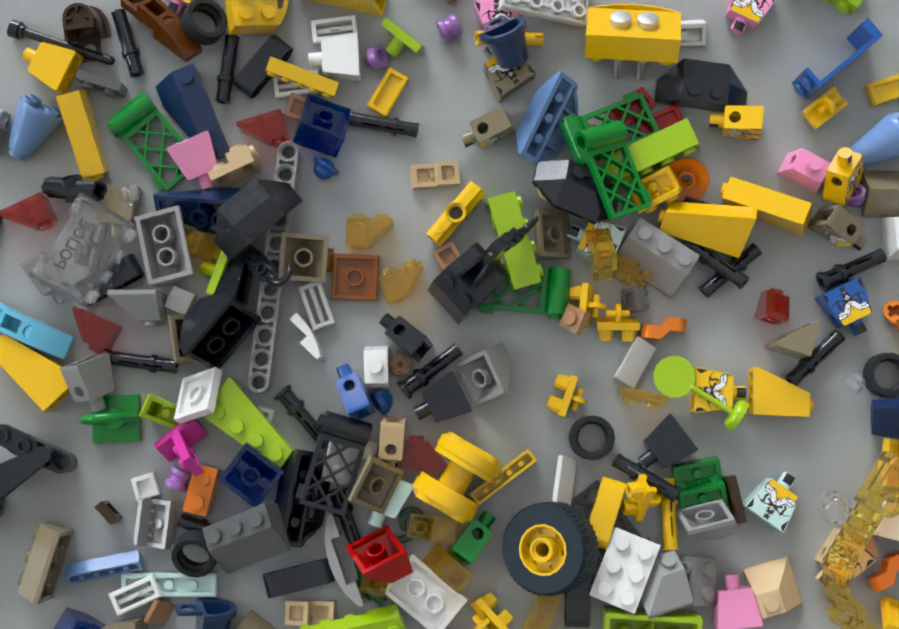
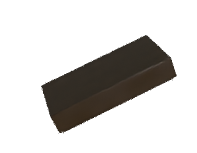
[722,475,747,524]

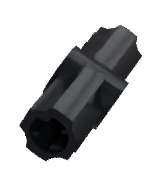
[41,174,107,203]

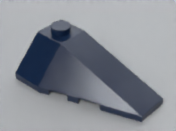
[155,63,230,160]
[153,187,242,235]

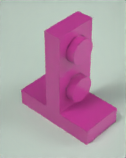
[154,419,208,477]

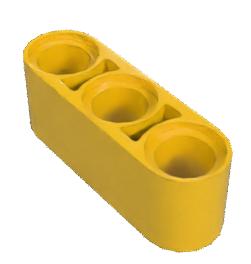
[589,476,626,550]

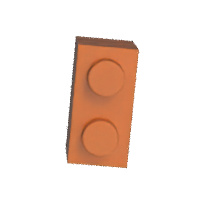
[182,464,223,517]

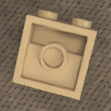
[207,144,262,188]

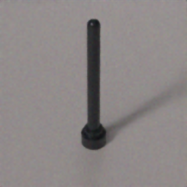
[7,19,115,65]

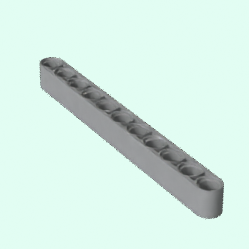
[248,141,301,394]

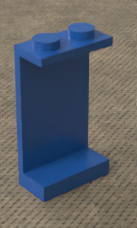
[792,18,883,100]

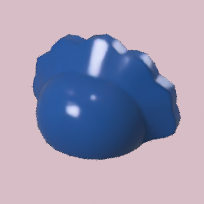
[313,156,339,180]
[370,388,393,415]

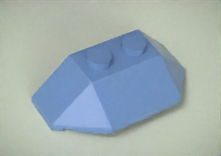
[516,71,578,165]

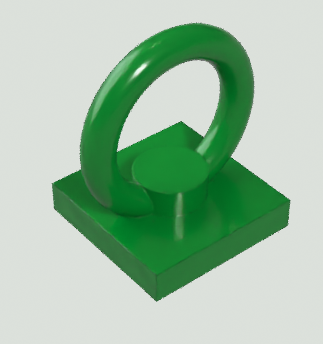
[79,394,142,444]

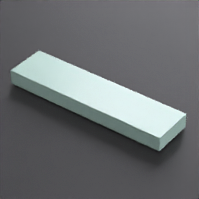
[121,572,218,597]

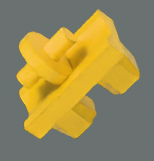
[800,86,849,130]
[569,283,606,328]
[595,304,640,342]
[546,375,588,418]
[620,474,661,522]
[469,592,514,629]

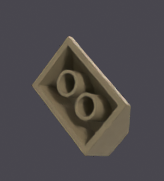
[17,521,74,604]

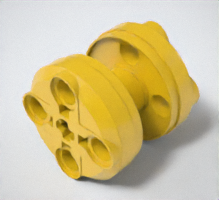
[412,432,502,524]

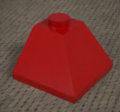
[345,525,413,583]

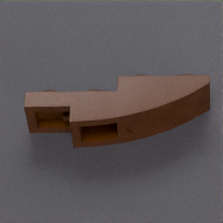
[120,0,203,62]

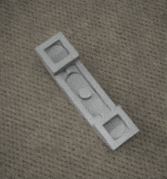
[325,513,365,607]

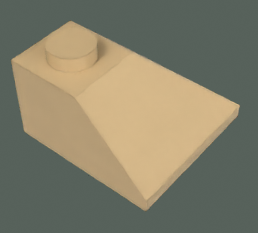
[742,556,802,619]

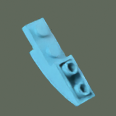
[0,302,75,359]

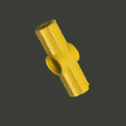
[426,181,486,247]

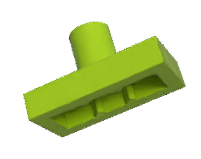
[381,17,426,58]
[200,250,231,295]

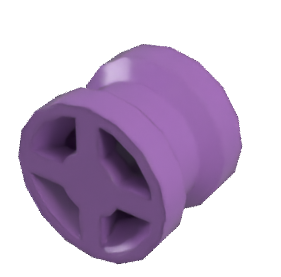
[436,14,462,43]
[164,466,192,493]

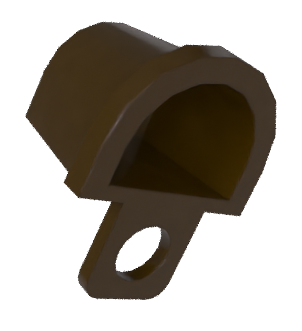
[62,3,111,63]

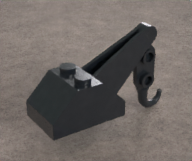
[428,216,539,324]
[179,244,293,369]
[0,424,55,518]

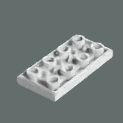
[499,0,589,28]

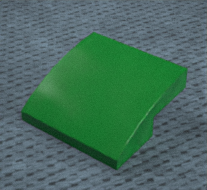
[671,456,728,509]

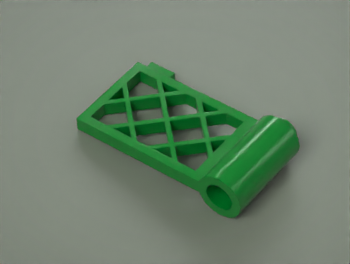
[559,90,660,167]
[107,92,185,192]
[574,120,652,221]
[477,263,571,321]

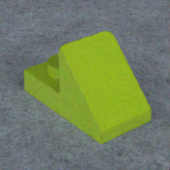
[139,394,180,429]

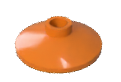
[670,158,710,202]

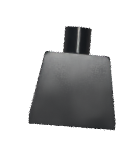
[379,313,433,363]
[414,370,473,423]
[638,413,698,469]

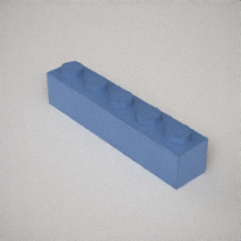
[65,549,143,585]

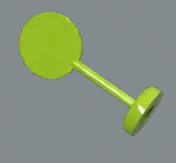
[653,356,749,431]

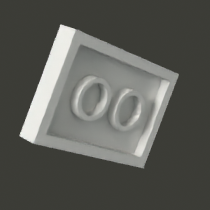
[589,527,661,614]
[382,553,468,629]

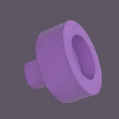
[364,45,388,70]
[846,184,866,207]

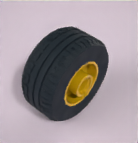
[502,501,599,597]

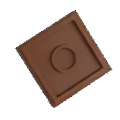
[331,253,380,302]

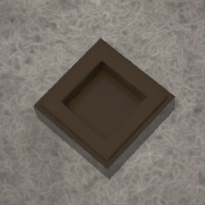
[94,500,123,525]

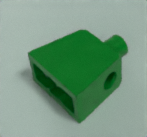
[448,510,496,565]

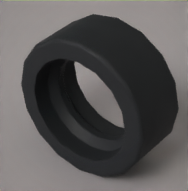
[181,0,228,46]
[862,353,899,397]
[569,415,615,460]
[171,529,217,578]

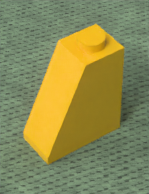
[748,367,814,417]

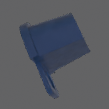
[478,16,529,69]
[870,397,899,439]
[175,598,237,629]

